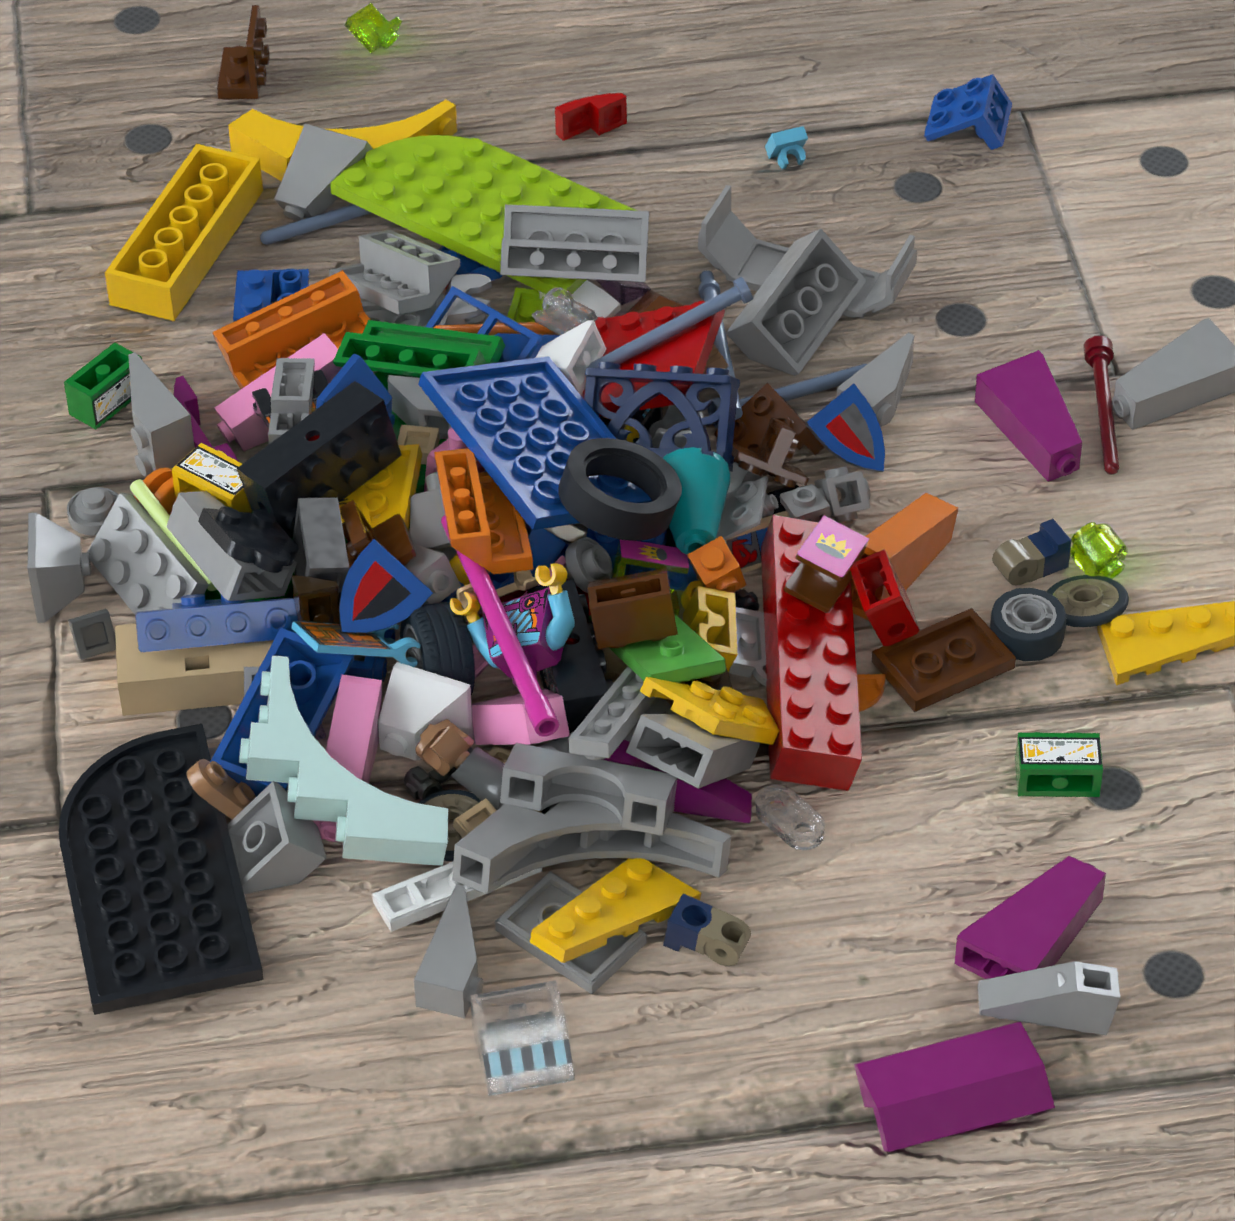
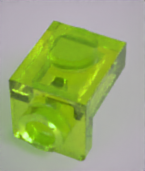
[345,3,402,53]

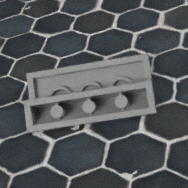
[500,204,649,282]
[329,230,460,315]

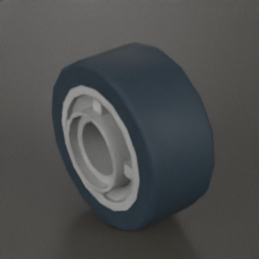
[990,588,1067,662]

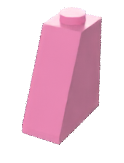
[471,688,570,745]

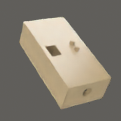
[115,624,274,716]

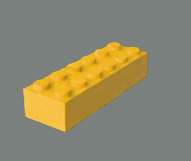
[105,144,263,321]

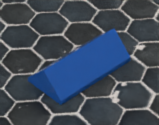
[210,627,354,797]

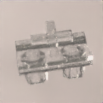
[532,287,598,336]

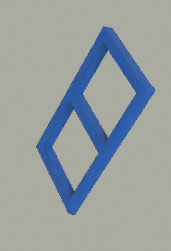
[425,286,543,360]

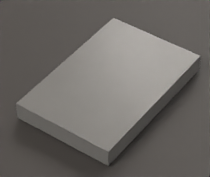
[495,871,647,994]

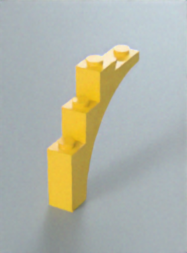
[228,100,457,181]

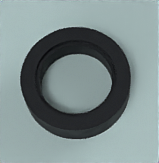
[558,438,682,541]

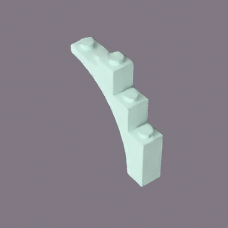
[239,655,448,866]

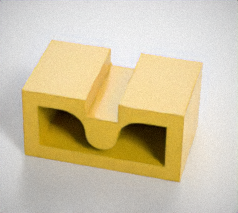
[683,586,738,671]

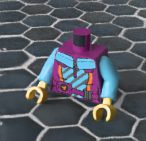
[450,563,575,687]

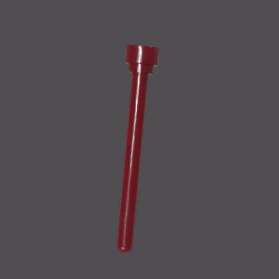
[1083,335,1119,475]

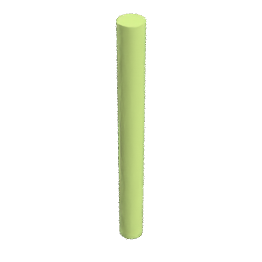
[130,479,216,591]

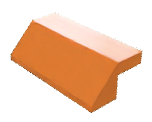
[212,270,371,389]
[434,448,533,574]

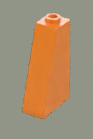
[851,493,959,621]

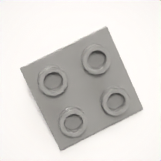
[717,476,778,540]

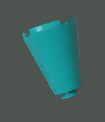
[663,447,731,554]

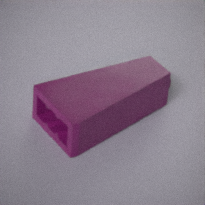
[975,350,1082,482]
[954,856,1106,979]

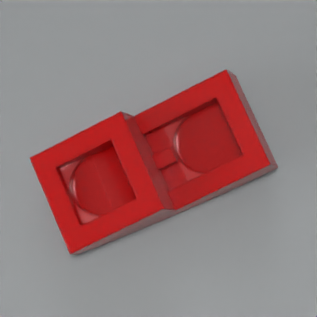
[555,93,627,141]

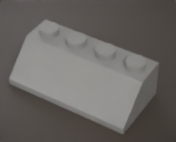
[726,228,867,376]

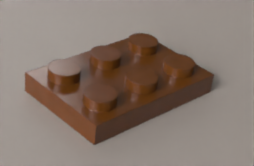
[872,608,1016,712]

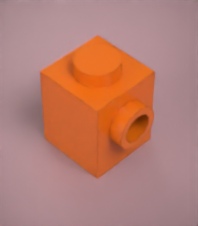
[687,536,747,593]

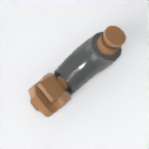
[415,719,542,813]

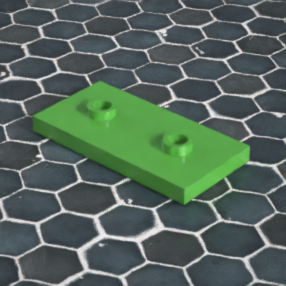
[588,613,726,683]

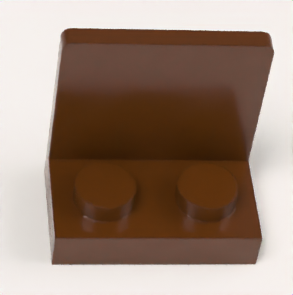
[217,5,270,99]
[714,383,825,476]

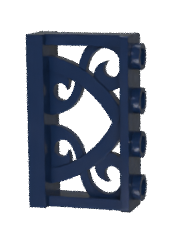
[584,362,740,472]

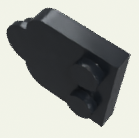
[198,506,299,573]

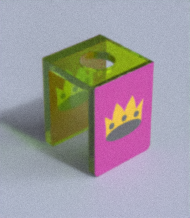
[613,539,689,615]

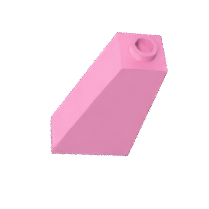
[214,333,342,451]
[313,674,382,842]

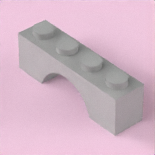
[500,743,677,836]

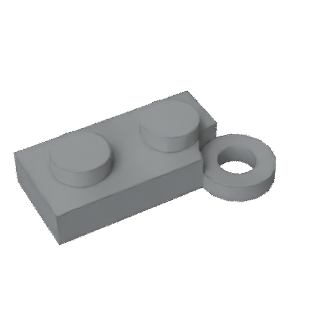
[728,607,767,686]

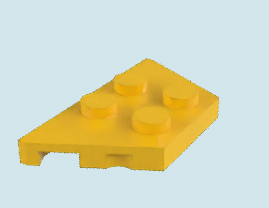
[640,677,780,745]

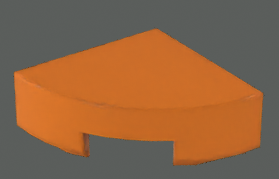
[857,674,885,712]

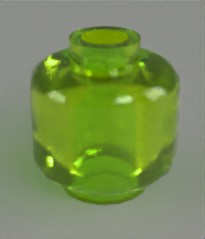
[1070,522,1128,579]

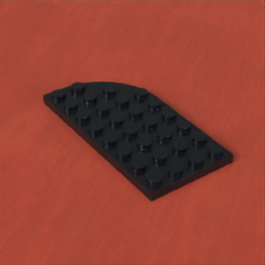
[59,723,264,1015]

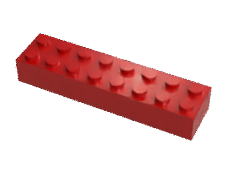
[761,515,862,791]

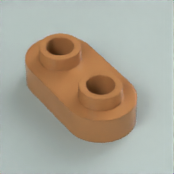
[187,759,256,820]

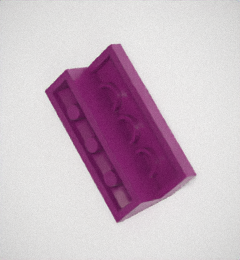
[854,1021,1055,1152]

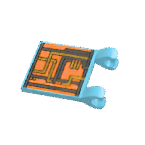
[292,621,421,667]

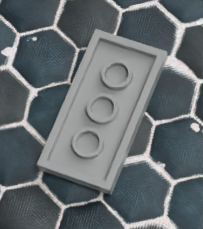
[87,492,209,615]

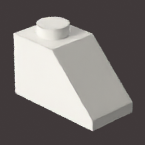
[535,320,607,395]

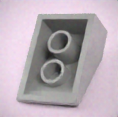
[129,352,195,476]

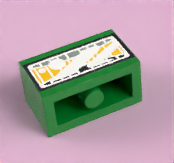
[64,342,142,430]
[1015,732,1103,797]

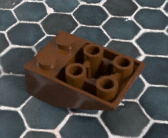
[587,568,678,649]

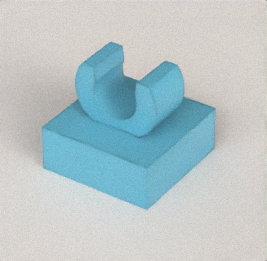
[765,126,808,169]

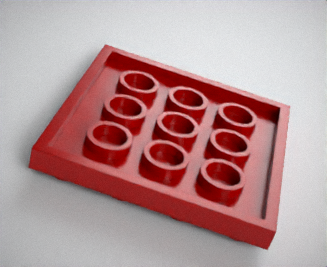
[581,301,725,416]

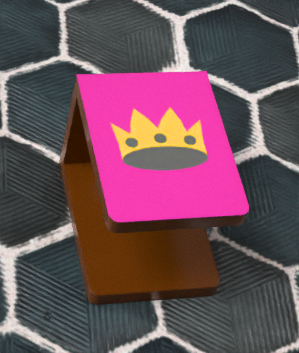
[784,515,869,613]

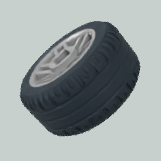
[400,602,475,695]

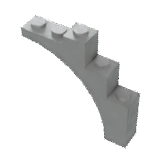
[452,801,731,894]

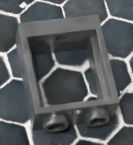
[293,498,349,603]

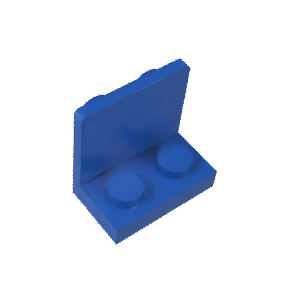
[924,74,1012,150]

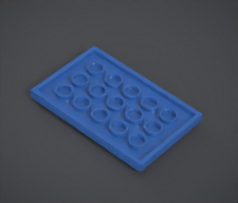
[418,356,653,530]

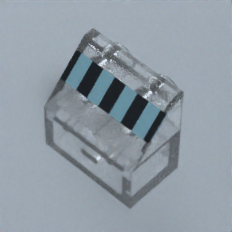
[470,980,575,1096]

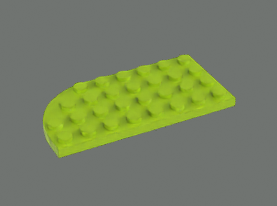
[330,135,637,302]

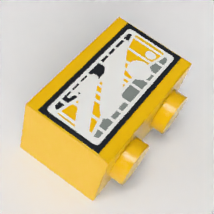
[172,443,252,513]

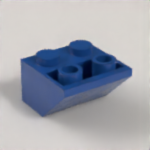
[233,269,310,322]

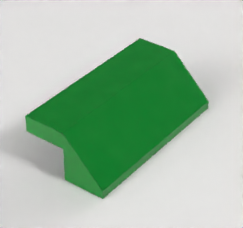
[333,320,505,377]

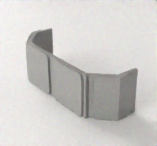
[698,185,917,318]

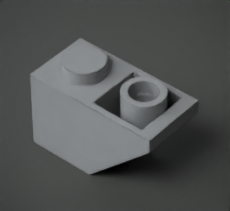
[388,375,451,439]

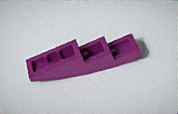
[600,740,752,824]

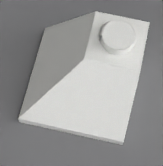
[378,662,473,761]

